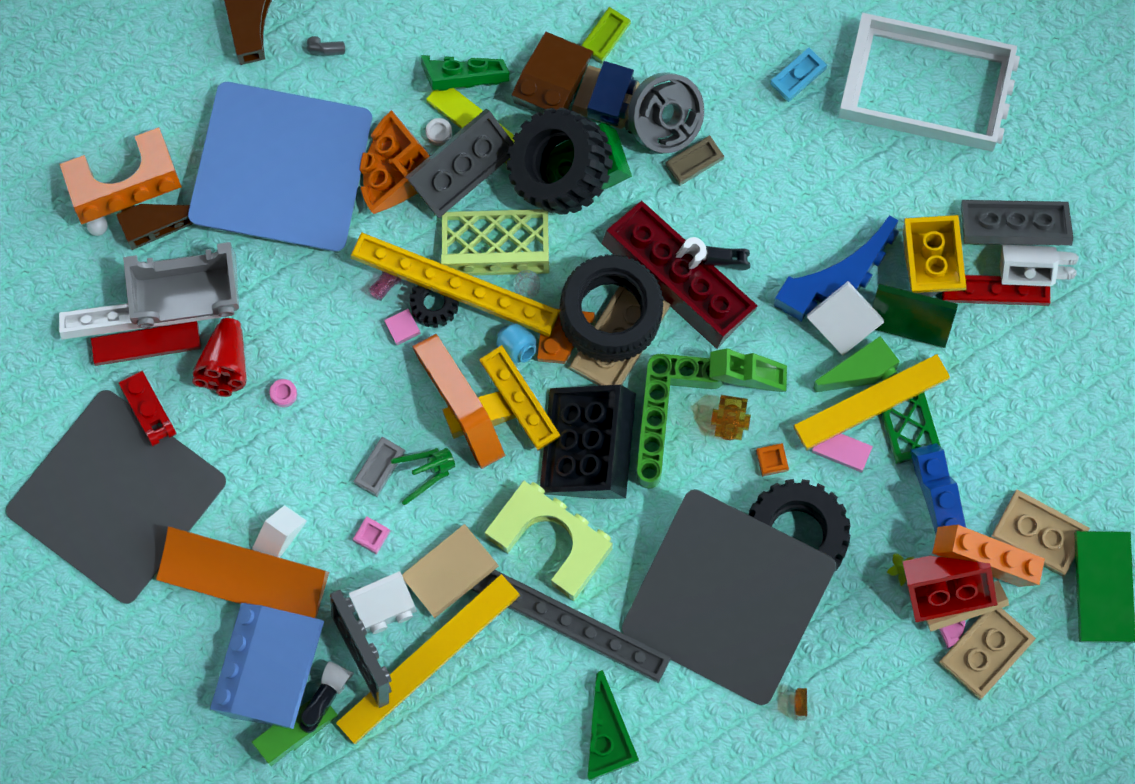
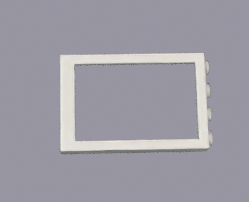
[838,12,1020,152]

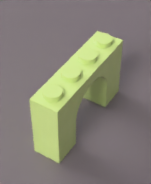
[485,481,613,601]

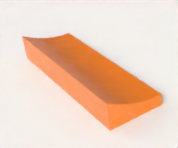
[156,526,329,618]

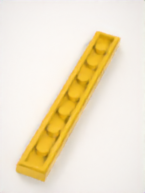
[351,232,560,337]
[336,574,520,744]

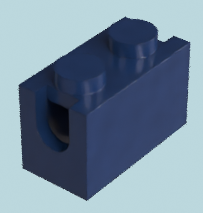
[587,61,637,126]

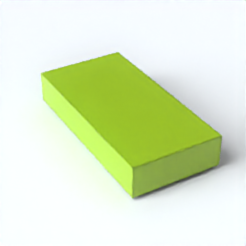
[581,7,631,64]

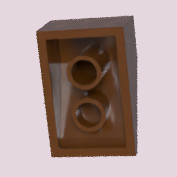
[512,31,594,114]

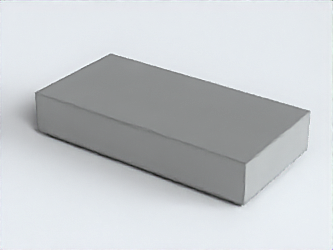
[353,437,406,497]

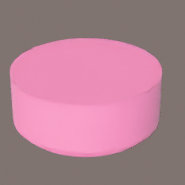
[269,379,297,407]

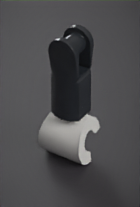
[676,237,751,271]
[300,661,354,733]

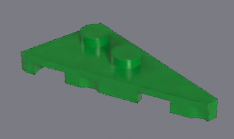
[587,670,639,781]

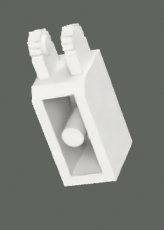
[999,245,1079,286]

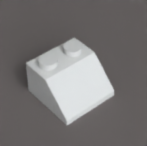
[349,571,417,634]

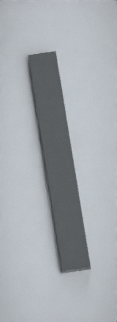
[471,570,671,683]

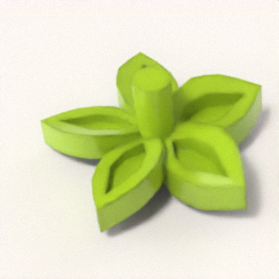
[887,554,914,586]

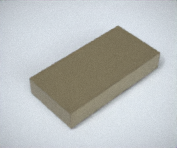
[665,135,724,186]

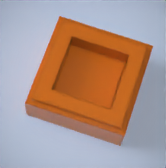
[756,443,789,477]

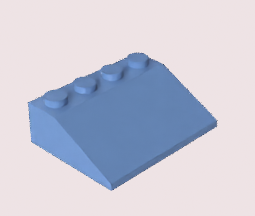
[210,603,324,729]

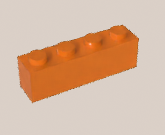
[932,525,1045,587]

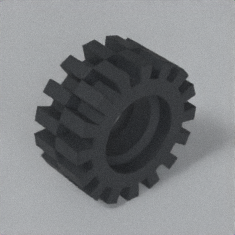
[409,285,459,328]

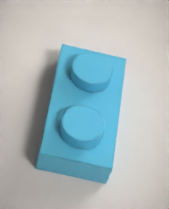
[770,48,827,102]

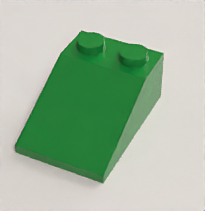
[545,123,632,190]

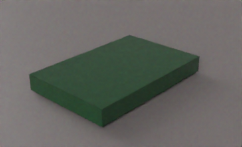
[872,284,958,348]

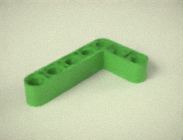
[637,354,724,489]

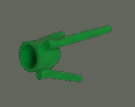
[391,448,455,505]

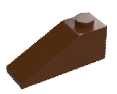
[116,204,193,250]

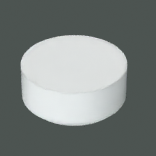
[426,118,452,146]

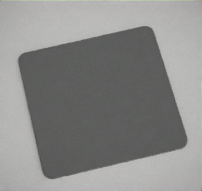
[6,390,226,604]
[622,489,836,705]

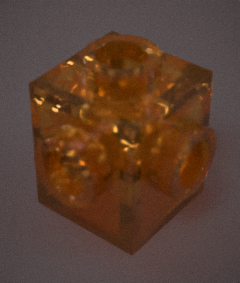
[711,395,751,440]

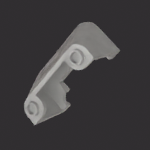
[123,242,239,328]

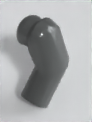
[307,36,345,56]

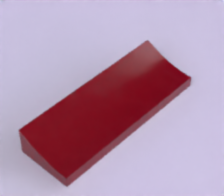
[601,200,758,349]

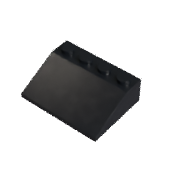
[540,384,636,499]

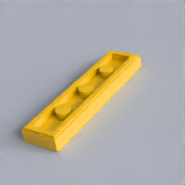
[479,345,560,451]

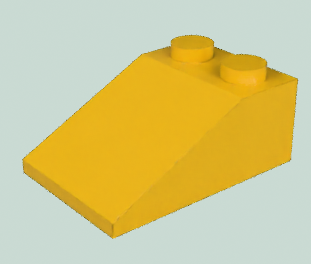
[902,215,966,293]

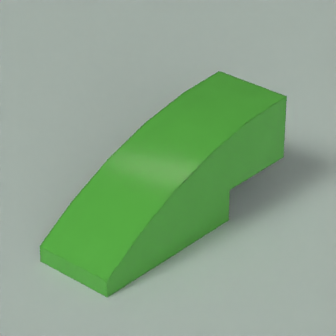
[709,348,787,392]
[252,699,338,767]

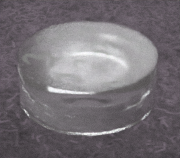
[514,270,540,298]

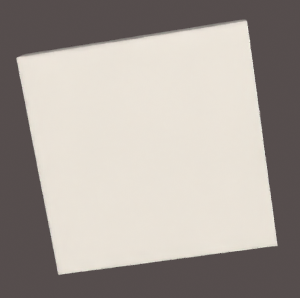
[807,281,884,356]

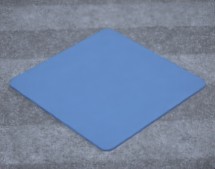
[188,82,372,251]

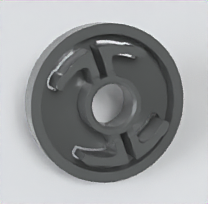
[625,72,704,153]

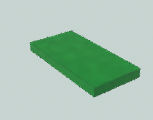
[1074,531,1135,643]

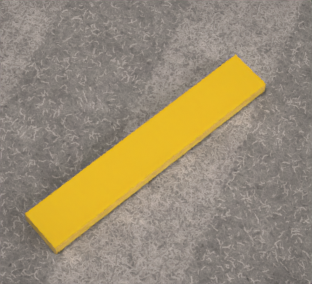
[793,354,950,451]

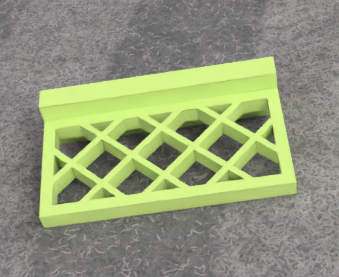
[441,209,549,276]

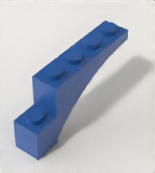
[774,215,899,322]
[910,443,966,534]

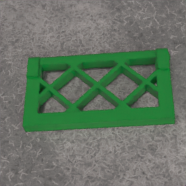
[881,392,941,464]

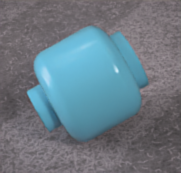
[496,323,536,363]

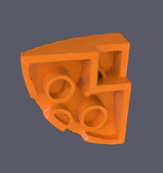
[360,110,430,214]

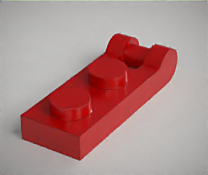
[118,370,177,447]

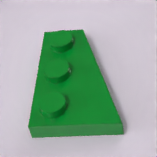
[421,55,509,91]

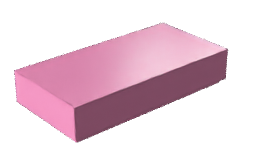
[812,434,873,473]

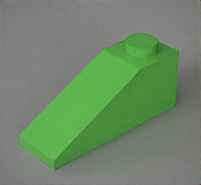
[813,336,900,392]

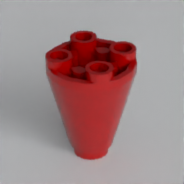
[192,318,247,397]

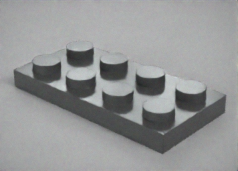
[406,109,514,218]
[961,200,1074,246]
[330,590,392,708]

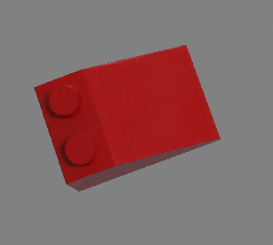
[902,556,998,622]

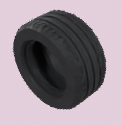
[559,254,663,362]

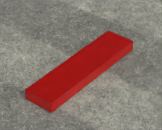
[942,275,1051,306]
[91,321,202,366]

